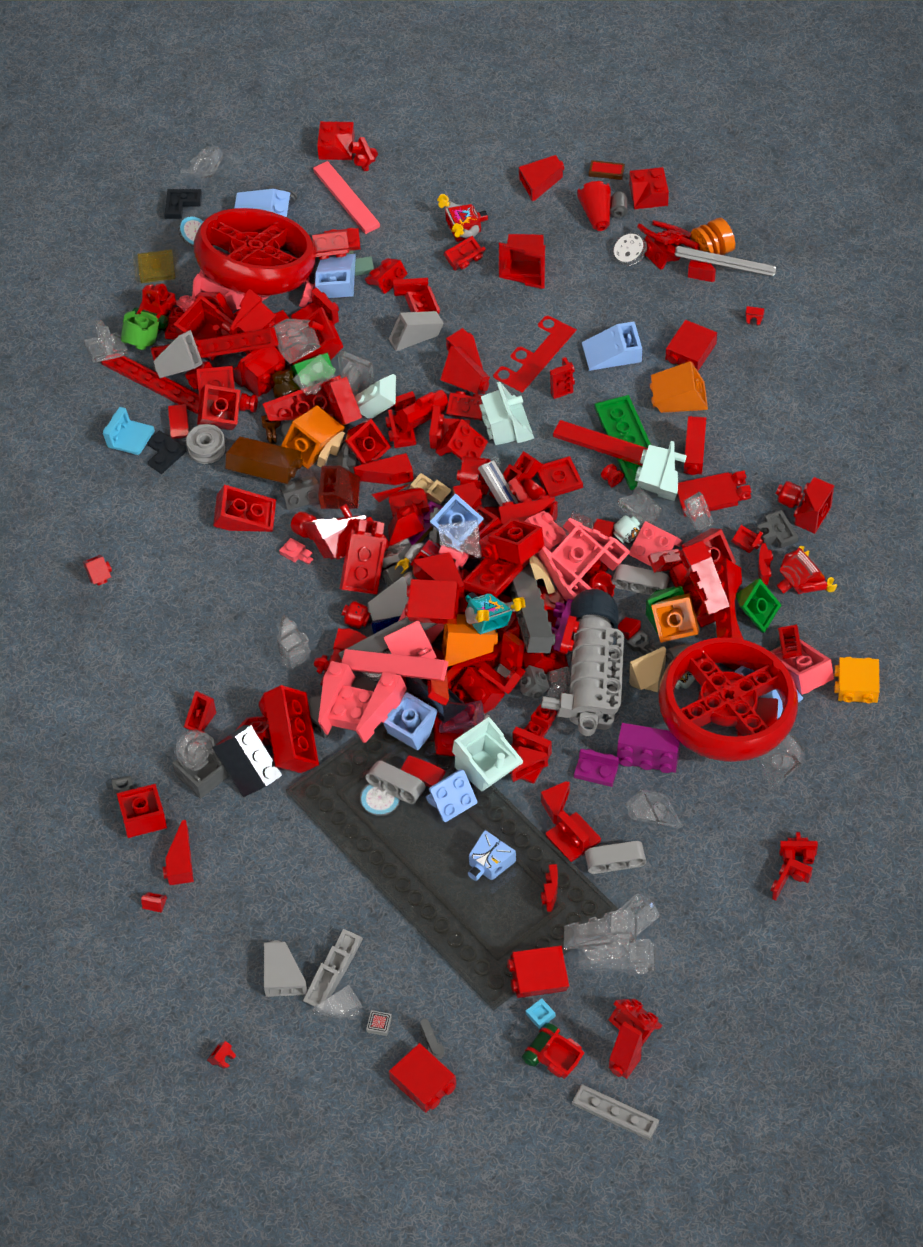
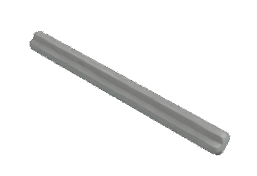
[675,246,776,276]

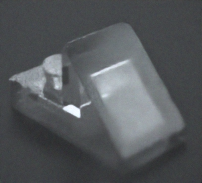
[683,492,714,533]

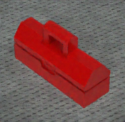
[394,389,448,433]

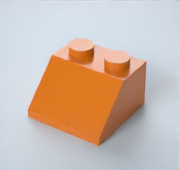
[651,593,699,643]

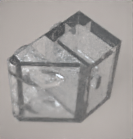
[277,615,311,673]

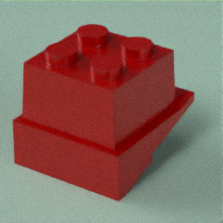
[499,234,545,289]
[221,289,276,354]
[173,295,233,361]
[280,307,344,365]
[233,346,285,397]
[302,504,367,560]

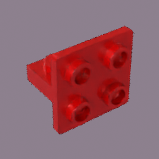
[546,810,601,862]
[608,999,662,1046]

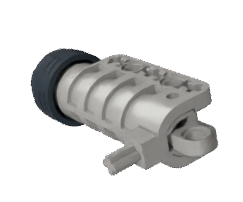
[541,589,624,736]

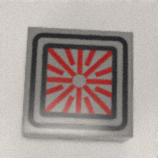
[366,1010,392,1036]

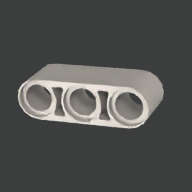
[612,564,669,595]
[365,761,425,804]
[585,841,646,874]

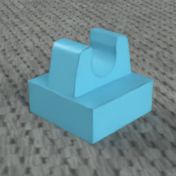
[526,999,556,1029]

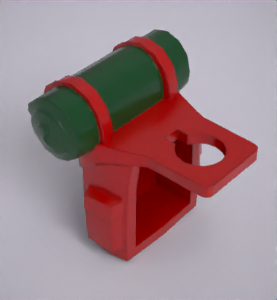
[132,287,176,331]
[522,1023,585,1079]

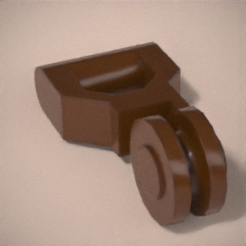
[261,415,281,443]

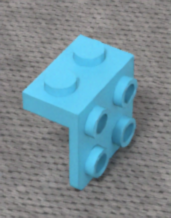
[103,407,155,455]

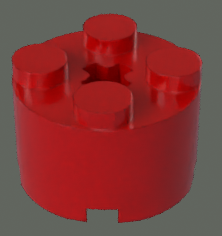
[457,456,491,495]

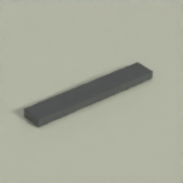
[339,617,438,659]

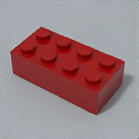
[263,685,319,773]

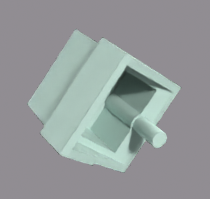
[479,382,534,445]
[635,441,687,501]
[452,717,523,791]

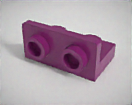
[574,749,619,787]

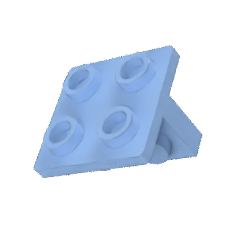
[426,769,477,822]

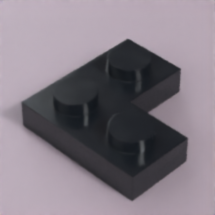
[164,189,202,219]
[147,430,187,474]

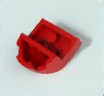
[389,487,430,517]

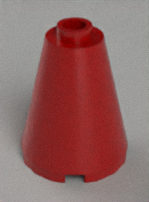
[577,181,611,231]

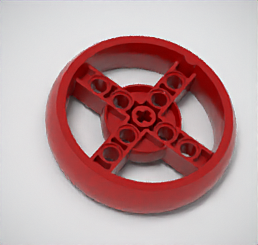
[194,208,315,295]
[659,637,798,762]

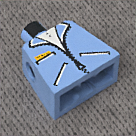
[468,830,516,881]

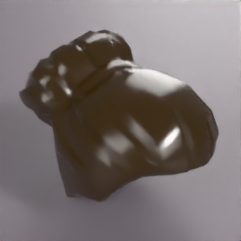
[272,369,300,399]

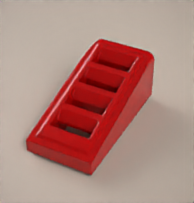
[778,624,802,659]

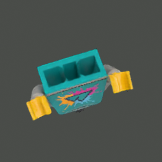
[465,592,526,635]

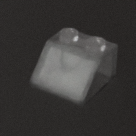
[273,319,321,364]

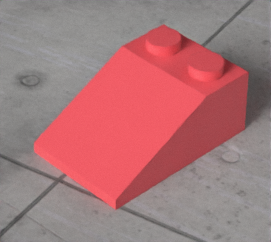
[770,639,834,695]

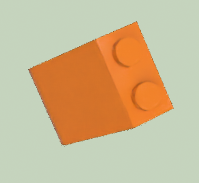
[650,361,708,413]
[281,406,345,469]
[442,614,498,667]

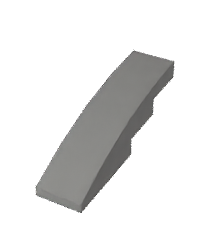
[303,929,363,1010]

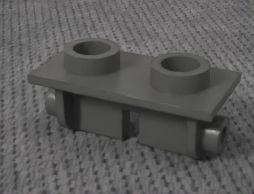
[335,443,356,480]

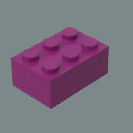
[617,723,680,773]

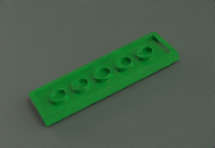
[594,395,651,490]

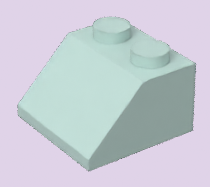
[355,374,396,419]

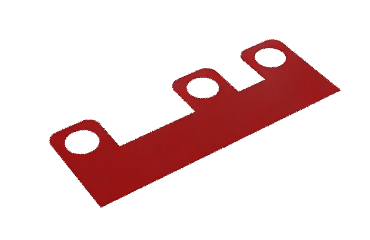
[493,315,577,393]

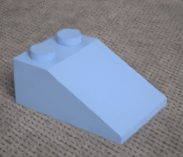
[234,189,290,217]

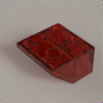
[319,466,361,509]

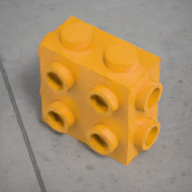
[834,657,880,703]

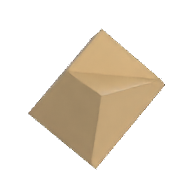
[629,647,666,692]

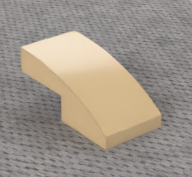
[317,432,345,468]
[409,473,452,504]
[529,555,556,594]

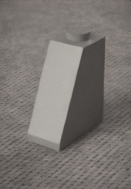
[389,311,444,351]
[153,330,203,378]
[368,572,413,621]
[264,940,307,997]

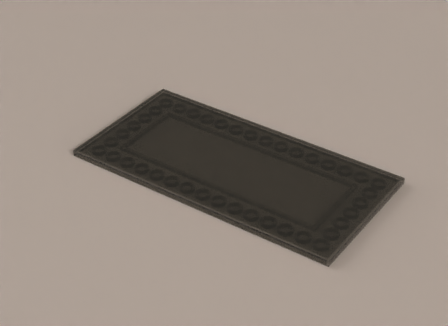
[286,722,619,1011]

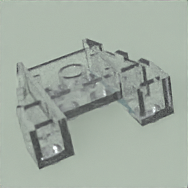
[564,910,656,974]

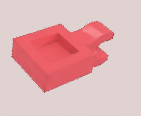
[299,277,316,308]
[279,538,313,565]

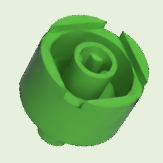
[121,311,159,350]

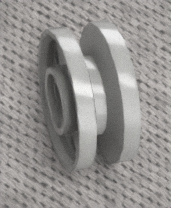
[186,424,226,464]

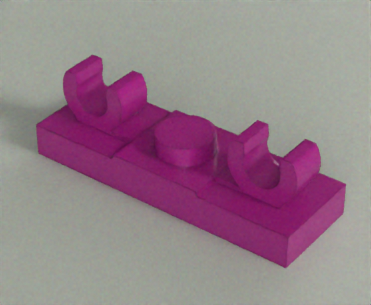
[551,599,573,651]

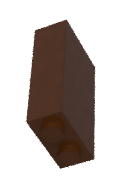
[225,436,303,484]

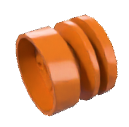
[691,217,735,255]

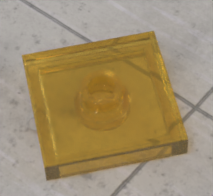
[138,249,176,283]

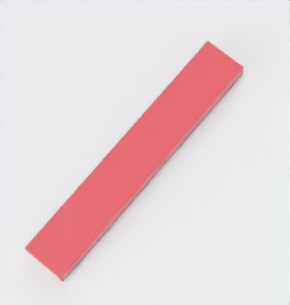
[313,161,380,234]
[342,649,449,681]

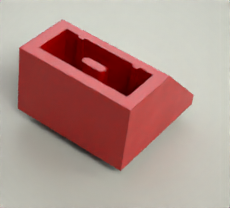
[451,667,505,722]

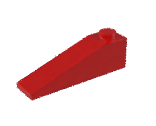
[263,379,335,421]

